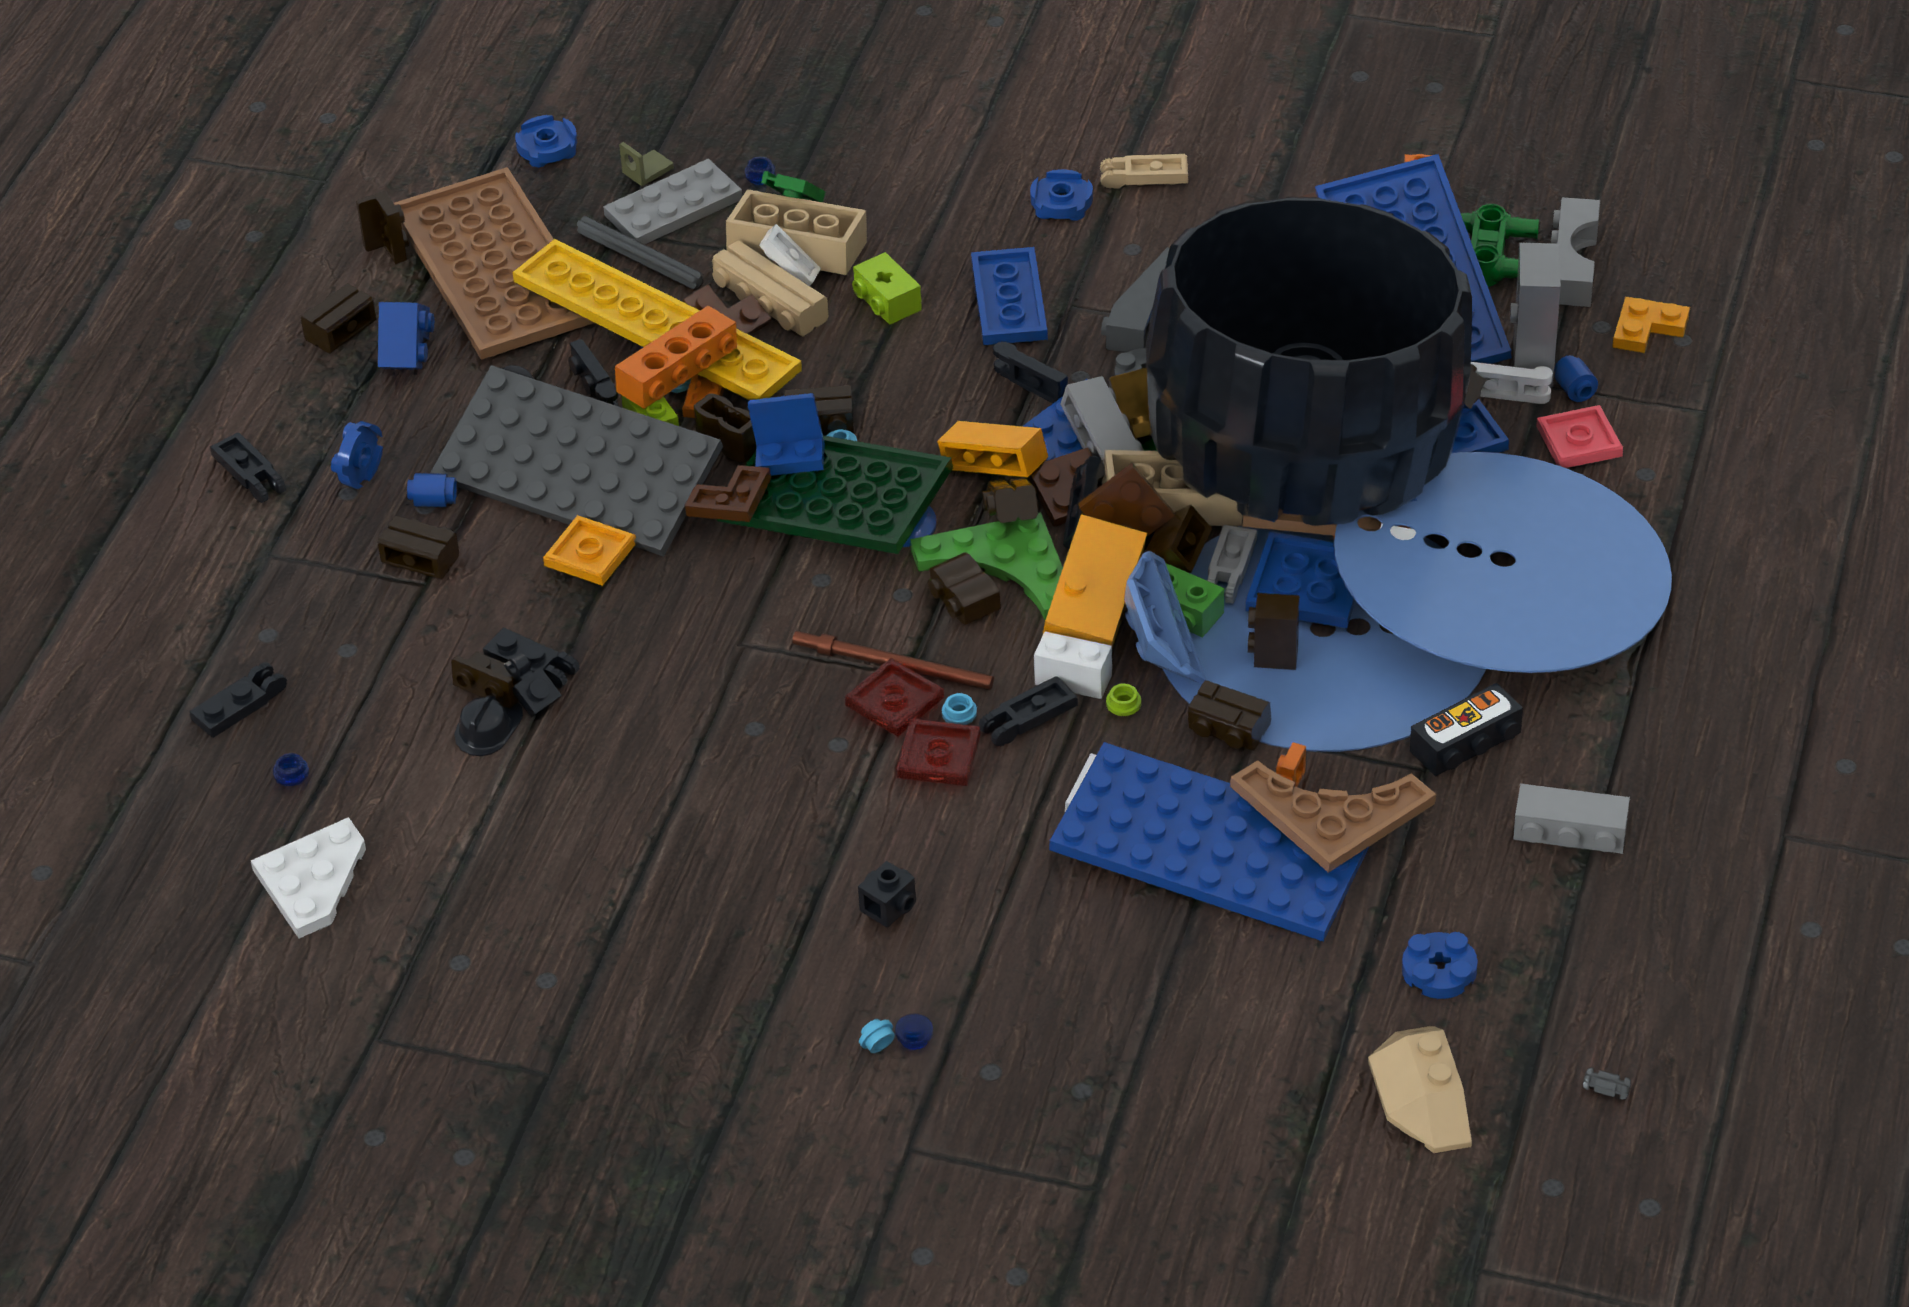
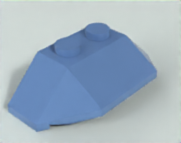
[1124,551,1206,684]

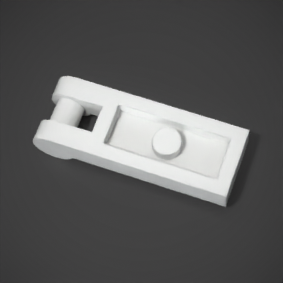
[1471,362,1553,404]

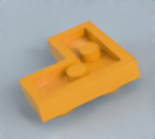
[1613,297,1690,353]

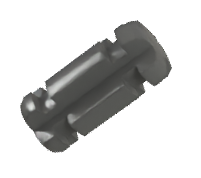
[1583,1067,1631,1100]

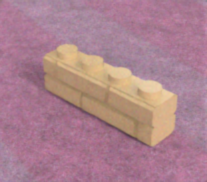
[712,240,829,337]

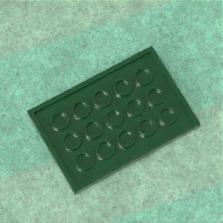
[716,436,953,554]

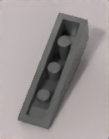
[1101,247,1169,352]

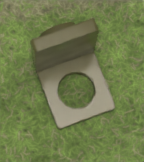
[619,142,674,186]

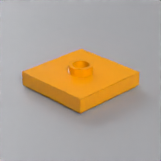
[543,515,636,586]

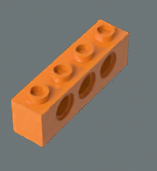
[615,306,737,409]

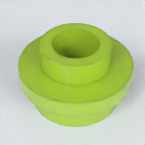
[1106,684,1141,716]

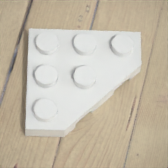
[251,817,366,939]

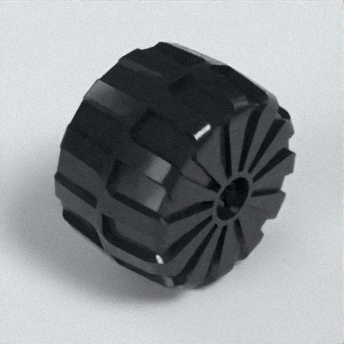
[1146,197,1472,526]

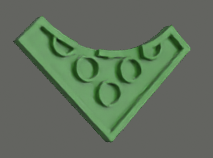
[910,512,1063,620]

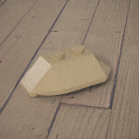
[1368,1026,1472,1153]

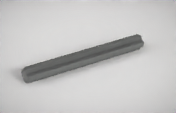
[577,216,704,290]

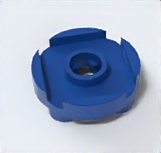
[515,115,577,167]
[1030,169,1093,220]
[331,421,383,489]
[1402,932,1478,999]

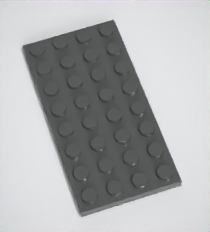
[430,365,723,557]

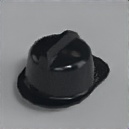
[454,695,523,756]

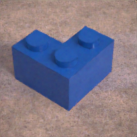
[378,302,435,370]

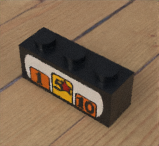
[1410,683,1523,777]

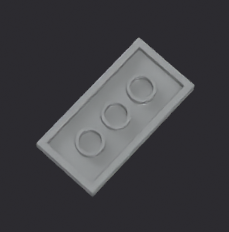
[603,158,742,245]

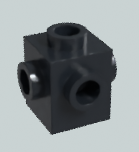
[858,861,916,928]

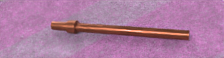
[792,631,994,690]

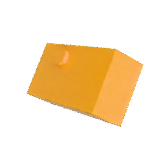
[1042,514,1147,649]

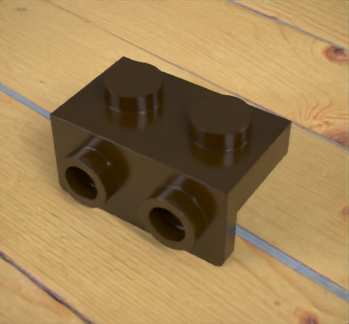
[356,191,409,264]

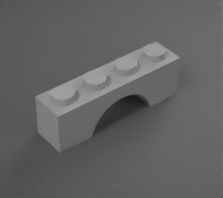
[1551,197,1600,307]

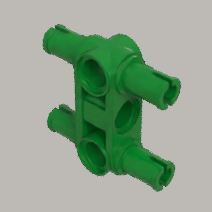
[1460,204,1540,287]

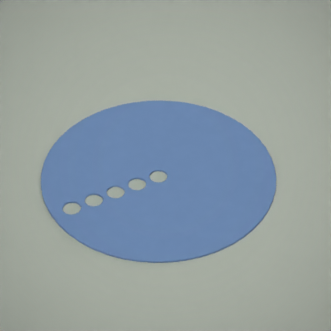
[1334,452,1672,673]
[1163,526,1486,752]

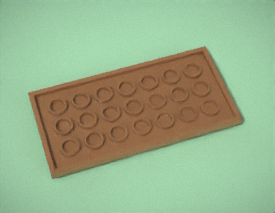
[394,167,594,360]

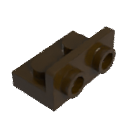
[451,651,519,709]

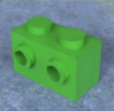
[1165,563,1224,638]

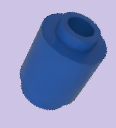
[1554,355,1598,402]
[407,473,457,507]

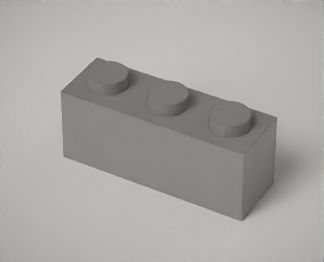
[1060,376,1143,483]
[1513,783,1630,854]

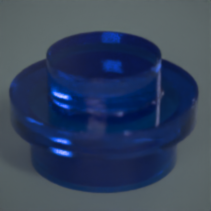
[745,157,776,185]
[273,753,309,786]
[895,1014,933,1050]

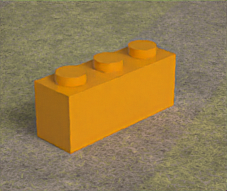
[937,421,1048,478]

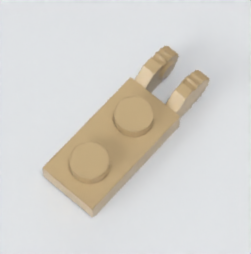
[1100,154,1188,189]

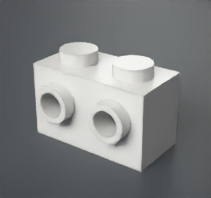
[1034,631,1112,699]

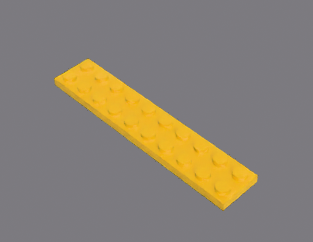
[513,239,802,400]

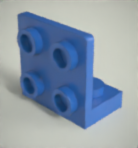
[748,393,825,476]

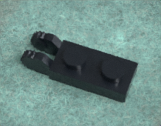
[568,339,620,407]
[993,341,1068,404]
[210,432,286,503]
[1063,455,1105,549]
[483,627,580,689]
[189,662,287,738]
[978,676,1078,747]

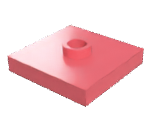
[1536,405,1623,468]

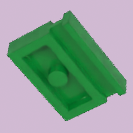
[761,171,826,203]

